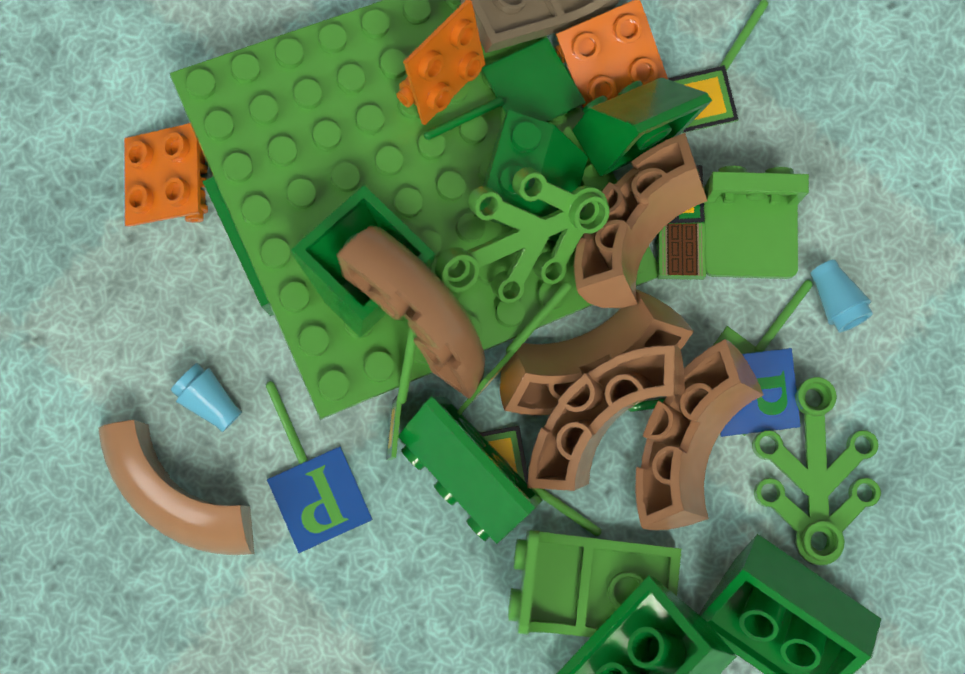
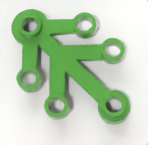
[435,167,609,304]
[752,377,881,565]

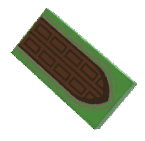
[657,186,706,280]

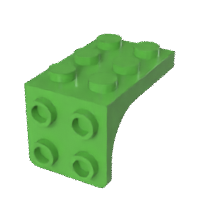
[508,530,682,637]

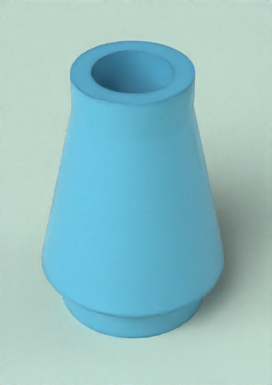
[810,260,873,332]
[171,363,242,432]

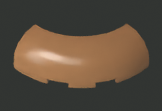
[574,133,707,308]
[338,227,485,399]
[500,289,694,415]
[635,339,764,531]
[527,345,685,491]
[98,420,255,555]

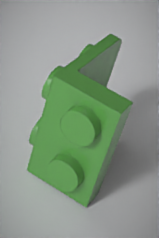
[704,166,809,279]

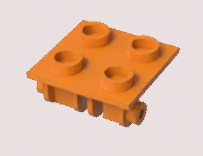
[396,0,485,125]
[555,0,668,108]
[124,123,208,226]

